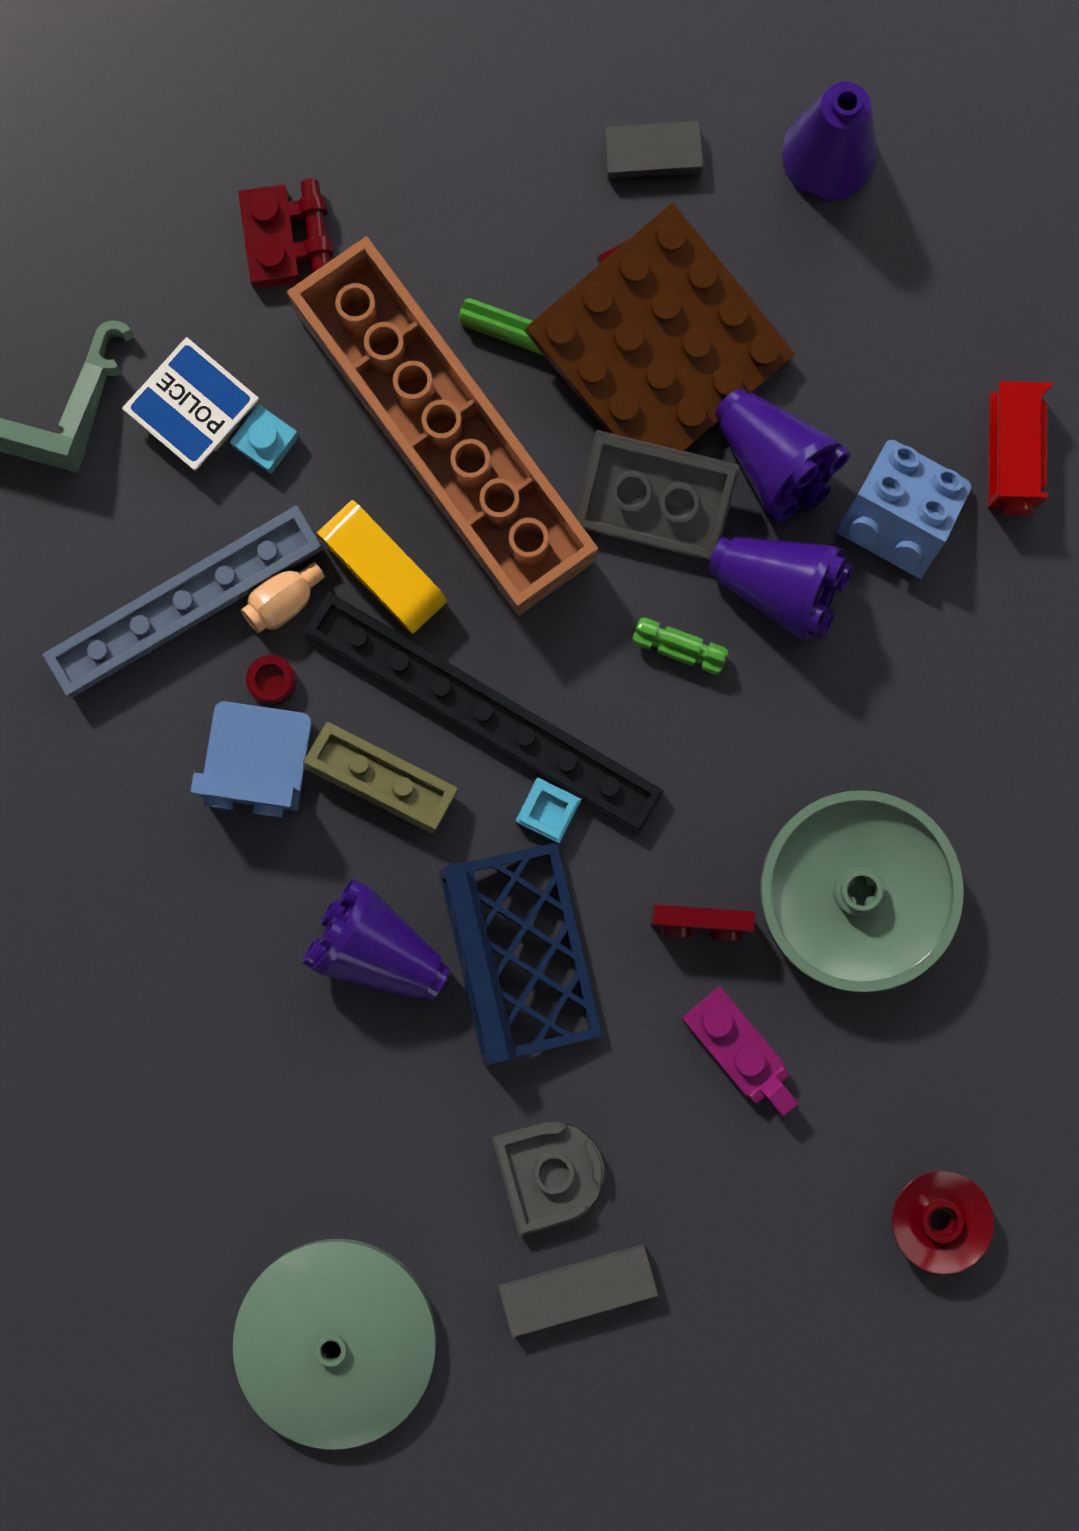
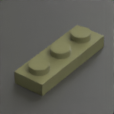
[303,721,458,835]

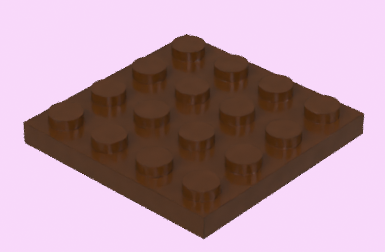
[524,202,795,451]

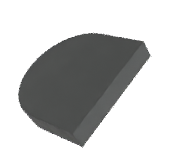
[492,1121,604,1236]

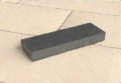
[499,1244,658,1338]

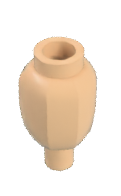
[241,562,325,633]

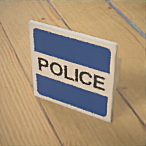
[122,337,259,471]

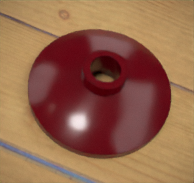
[892,1170,994,1274]

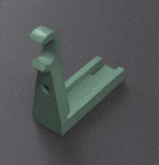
[0,320,134,473]

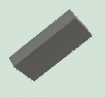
[604,121,703,179]

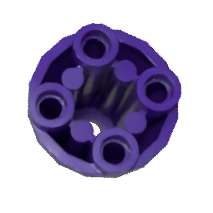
[715,389,851,523]
[708,537,853,642]
[302,878,450,1002]

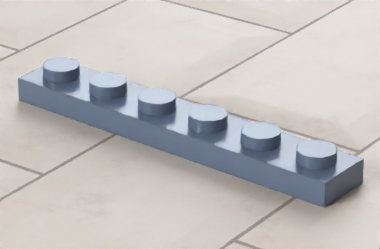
[42,505,323,698]

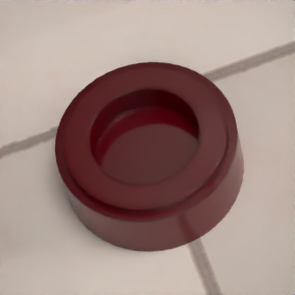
[246,655,297,705]

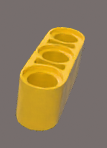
[316,500,448,635]

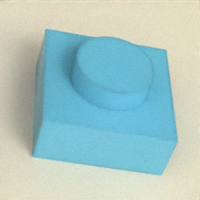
[230,404,300,474]

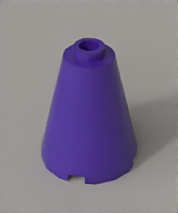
[781,81,877,201]

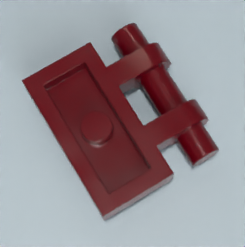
[238,178,334,289]

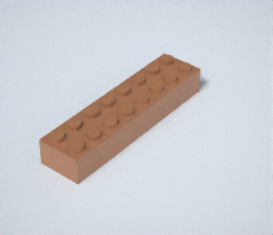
[287,236,598,617]

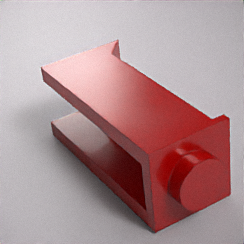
[988,381,1055,516]

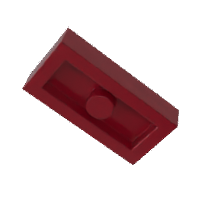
[650,904,755,941]

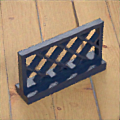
[439,843,603,1065]

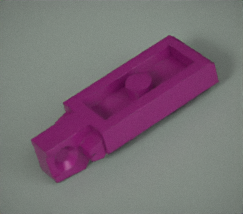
[681,986,799,1117]

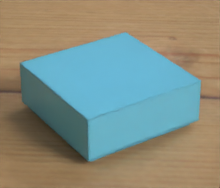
[515,777,581,844]

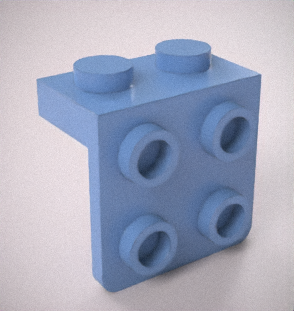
[836,440,972,579]
[191,701,312,818]

